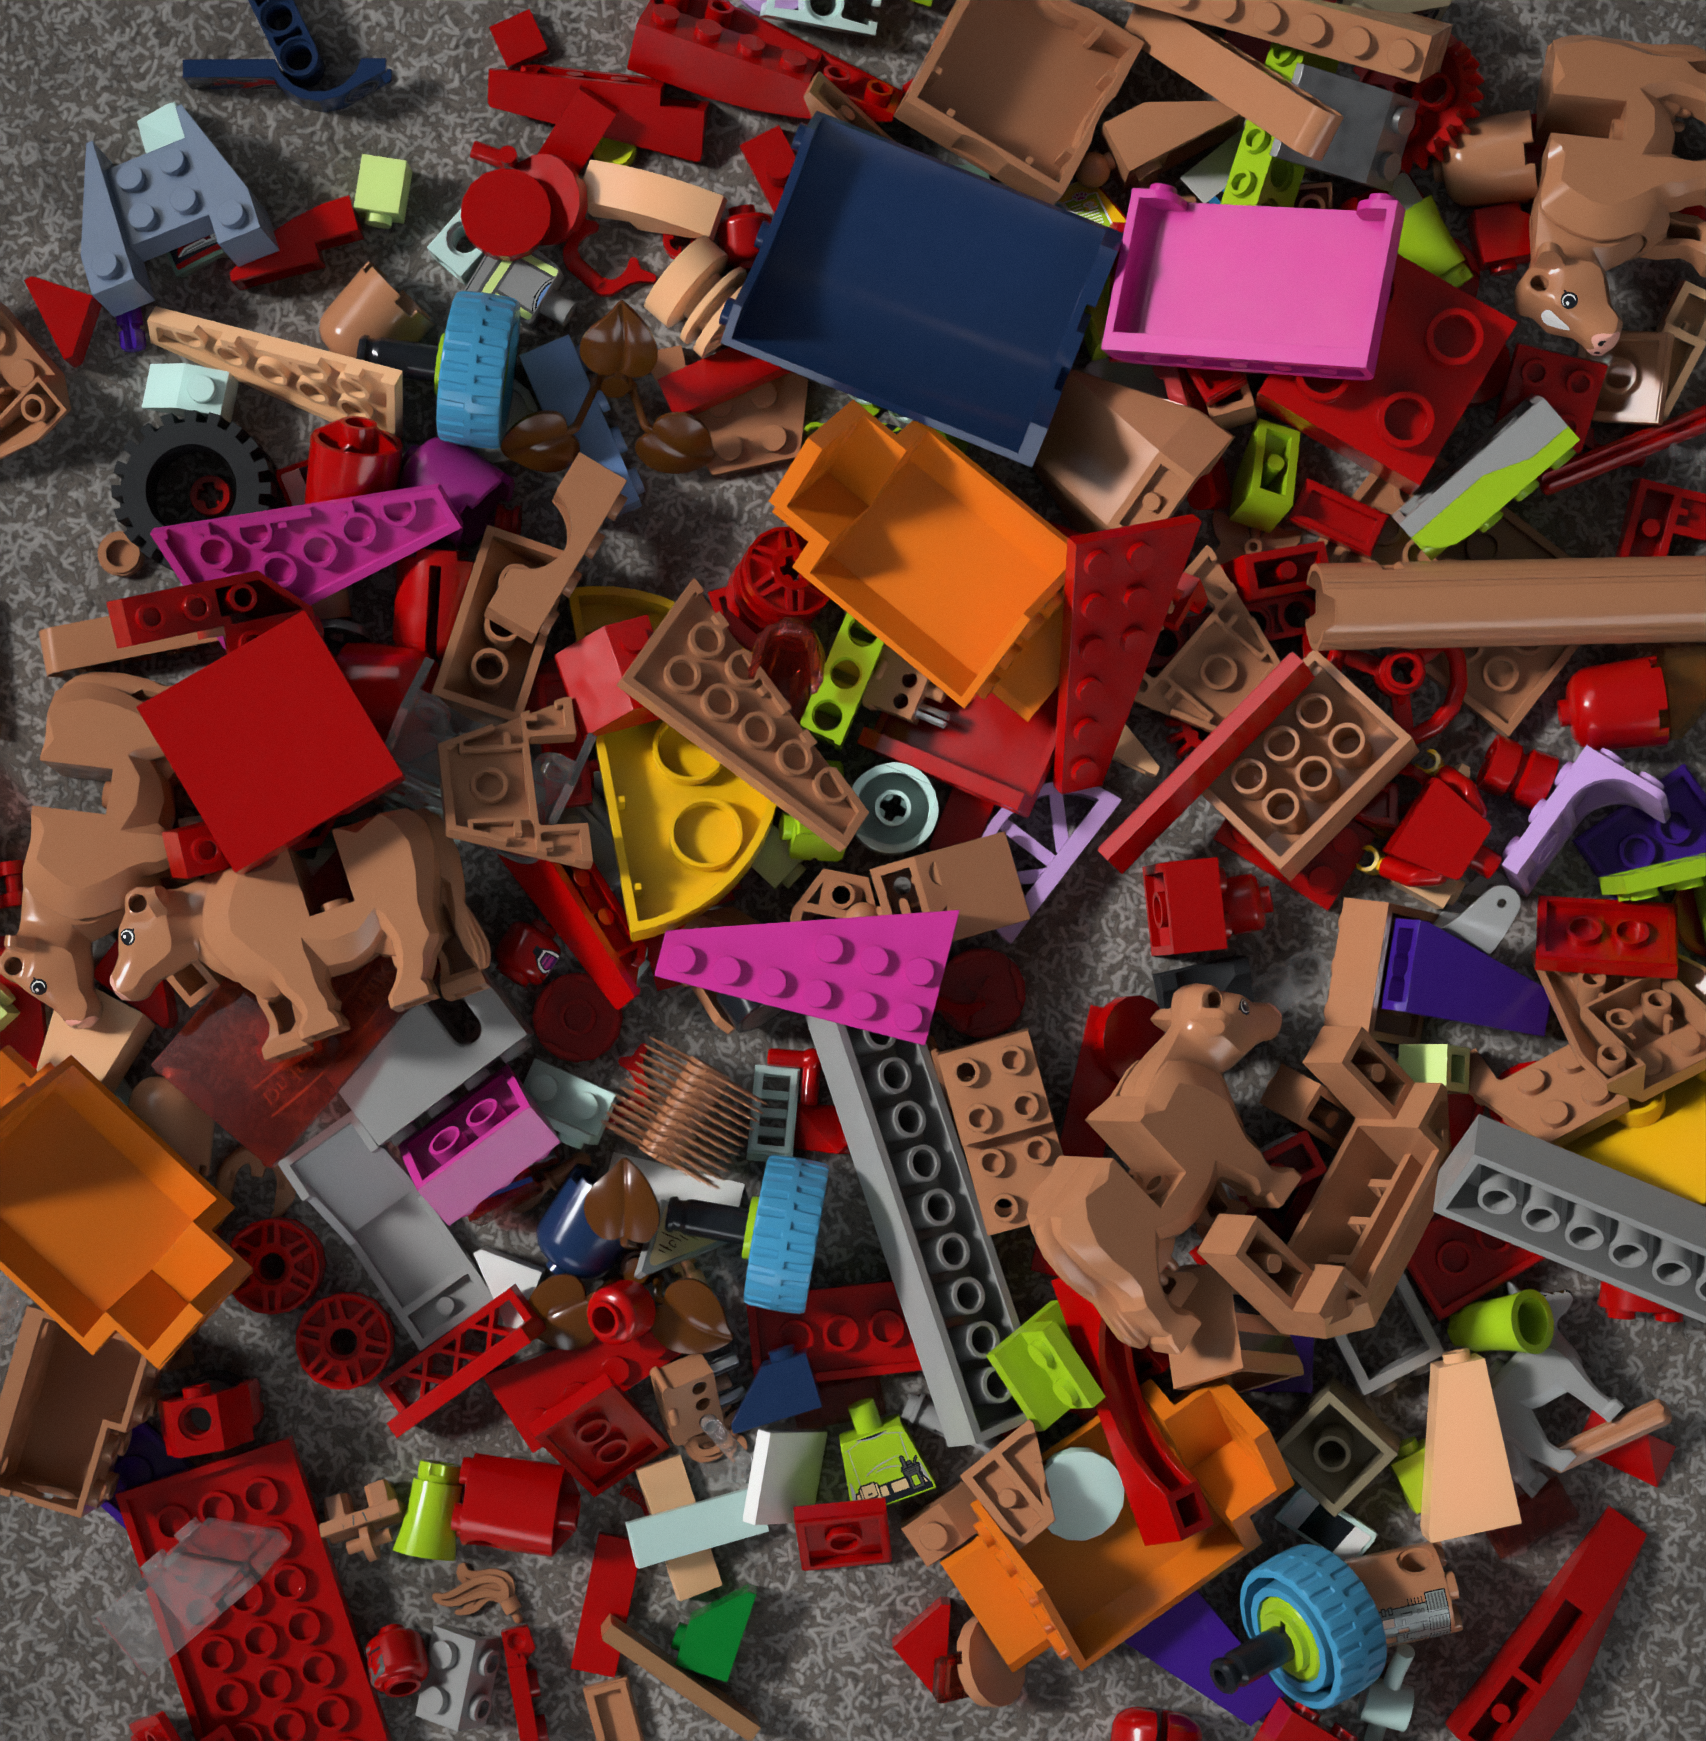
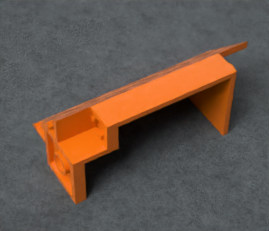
[769,400,1067,722]
[0,1045,254,1370]
[940,1377,1295,1673]

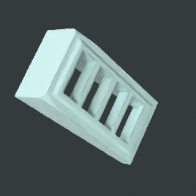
[746,1065,800,1162]

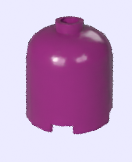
[399,436,515,550]

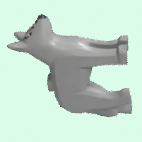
[1487,1281,1625,1498]

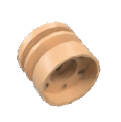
[644,235,747,359]

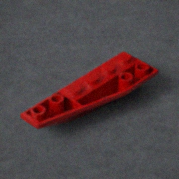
[627,0,904,122]
[1444,1505,1647,1741]

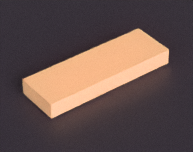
[635,1454,723,1602]

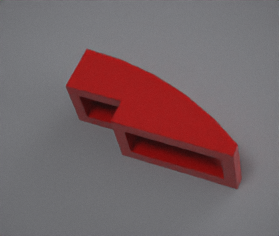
[230,195,365,290]

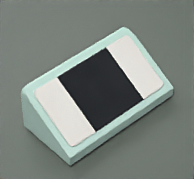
[1274,1482,1379,1560]

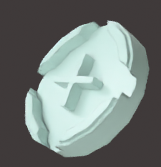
[1044,1447,1125,1541]

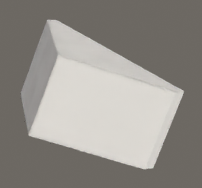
[473,1246,546,1328]

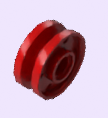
[229,1217,327,1315]
[295,1291,395,1390]

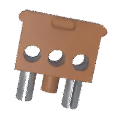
[862,644,950,728]
[650,1352,746,1446]

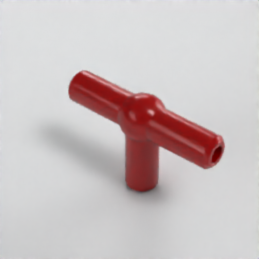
[767,1048,823,1106]

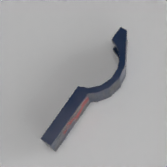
[183,58,392,113]

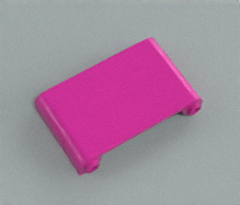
[1101,183,1406,380]

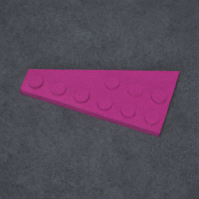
[150,483,463,649]
[654,910,960,1046]

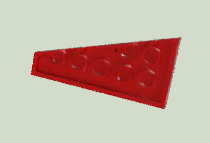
[1053,514,1202,794]

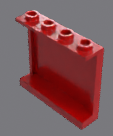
[857,679,1059,819]

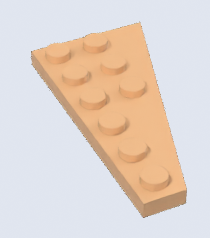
[147,306,403,440]

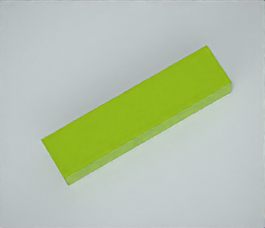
[799,429,972,752]

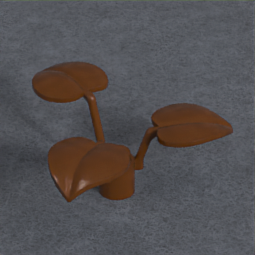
[500,300,716,474]
[524,1157,734,1354]

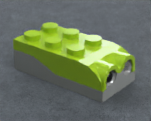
[1391,393,1580,561]

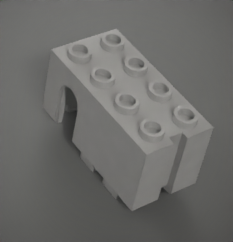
[325,968,536,1147]

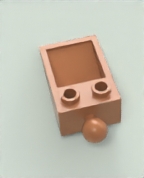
[1075,101,1246,194]
[845,831,1031,942]

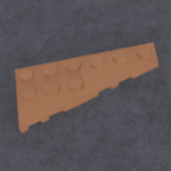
[616,577,869,852]

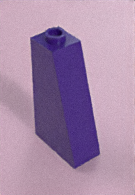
[1381,918,1551,1037]
[1124,1589,1286,1726]

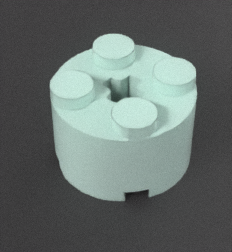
[852,762,939,856]

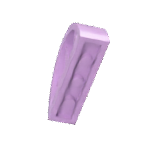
[981,782,1122,944]

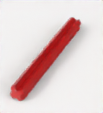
[1536,405,1706,495]

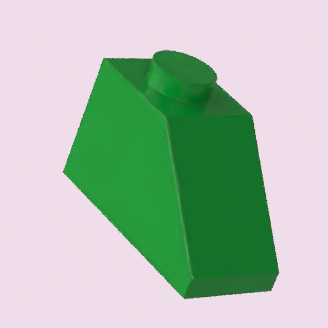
[670,1584,758,1682]

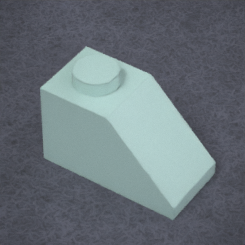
[142,363,239,423]

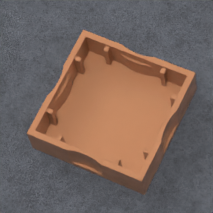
[893,0,1145,205]

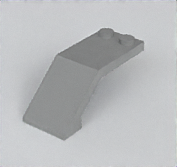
[277,1111,493,1351]

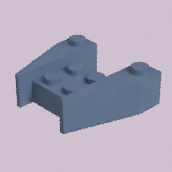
[81,105,279,317]

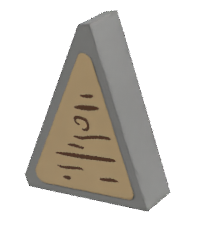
[634,1199,728,1280]

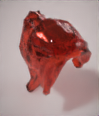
[747,617,826,724]

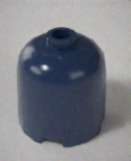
[536,1163,626,1280]

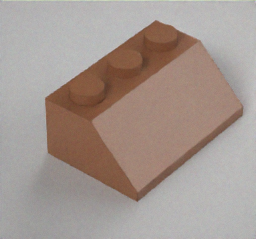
[1324,897,1440,1045]

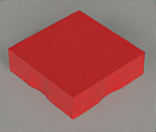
[136,610,407,876]

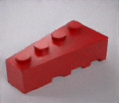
[483,1329,682,1453]

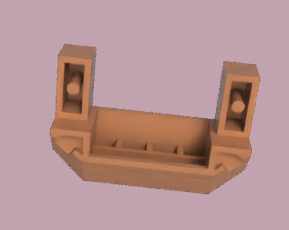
[1197,1026,1452,1339]

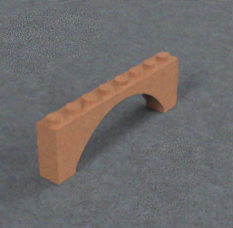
[1124,0,1453,83]

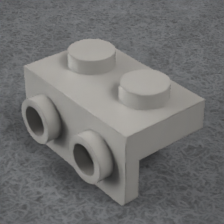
[415,1624,503,1732]

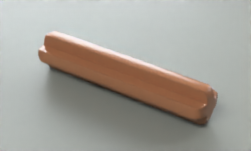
[1549,1399,1672,1473]

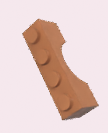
[484,452,628,644]

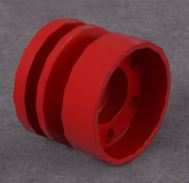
[725,527,830,644]

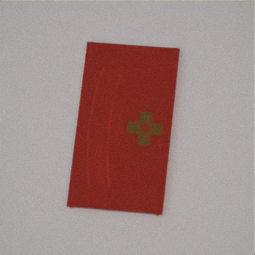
[151,848,441,1170]

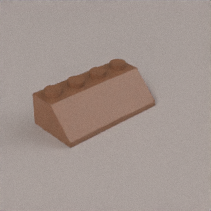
[431,525,563,726]

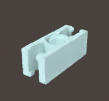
[760,0,881,37]

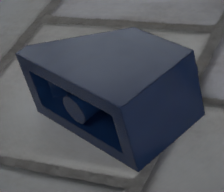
[731,1344,823,1434]

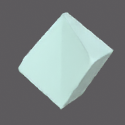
[137,102,185,153]

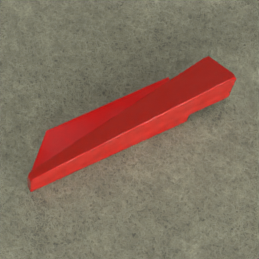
[493,801,647,1010]

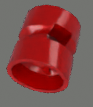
[1475,734,1559,811]

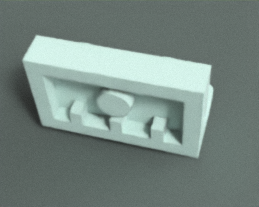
[523,1058,619,1149]

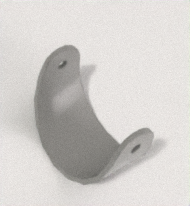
[1433,870,1521,955]

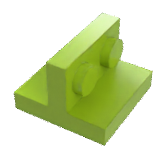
[986,1300,1106,1431]

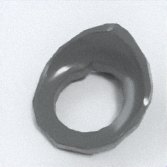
[321,619,373,656]

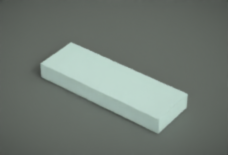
[625,1488,769,1569]

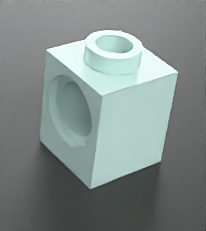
[427,209,485,286]

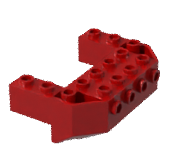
[106,570,338,879]

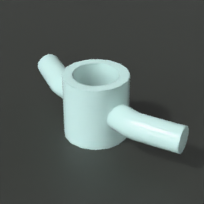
[1356,1644,1415,1741]

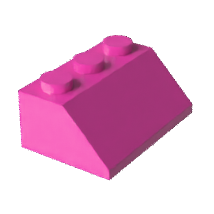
[397,1064,560,1226]

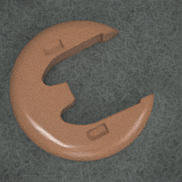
[216,1143,296,1218]

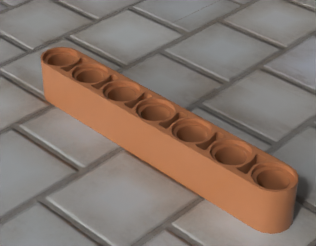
[1124,4,1344,161]
[39,587,353,677]

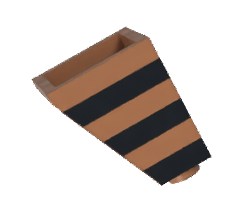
[1169,1264,1304,1394]

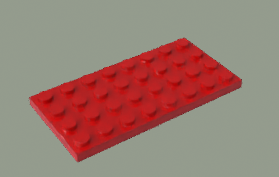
[115,1435,393,1741]

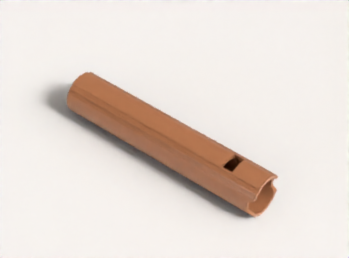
[1305,556,1706,651]

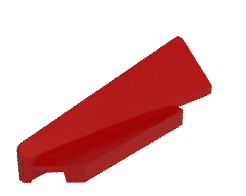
[488,64,710,162]

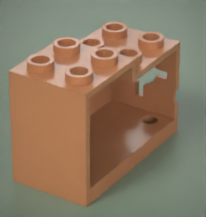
[937,1027,1064,1236]
[0,1303,175,1518]

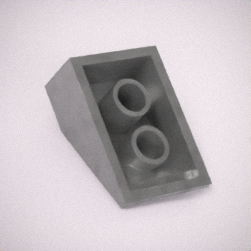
[1269,63,1419,192]

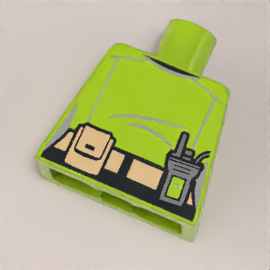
[839,1398,936,1505]

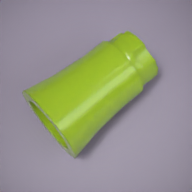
[1398,195,1474,288]
[1447,1289,1554,1354]
[393,1459,463,1561]

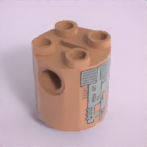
[1343,1541,1463,1648]

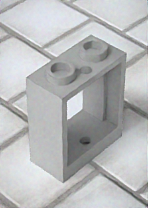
[1331,1272,1444,1397]

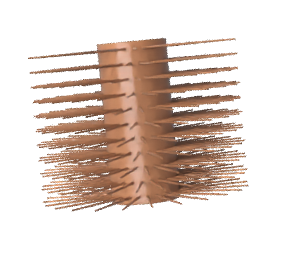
[601,1036,768,1189]

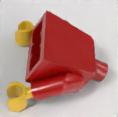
[1356,749,1502,887]

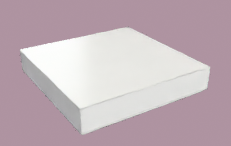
[743,1428,827,1525]

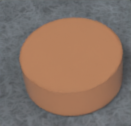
[98,531,145,577]

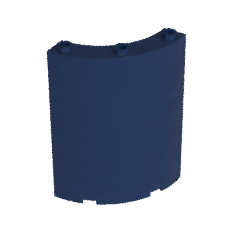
[719,111,1123,467]

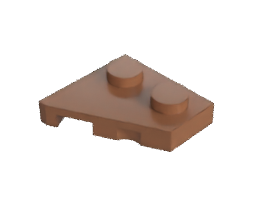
[960,1419,1056,1550]

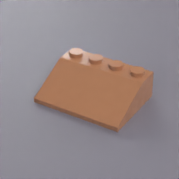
[1201,650,1420,881]

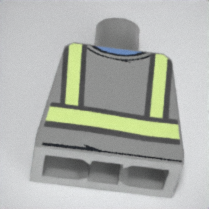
[464,249,577,332]

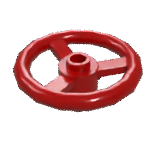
[1327,647,1468,745]

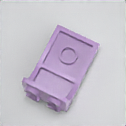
[1502,745,1671,897]

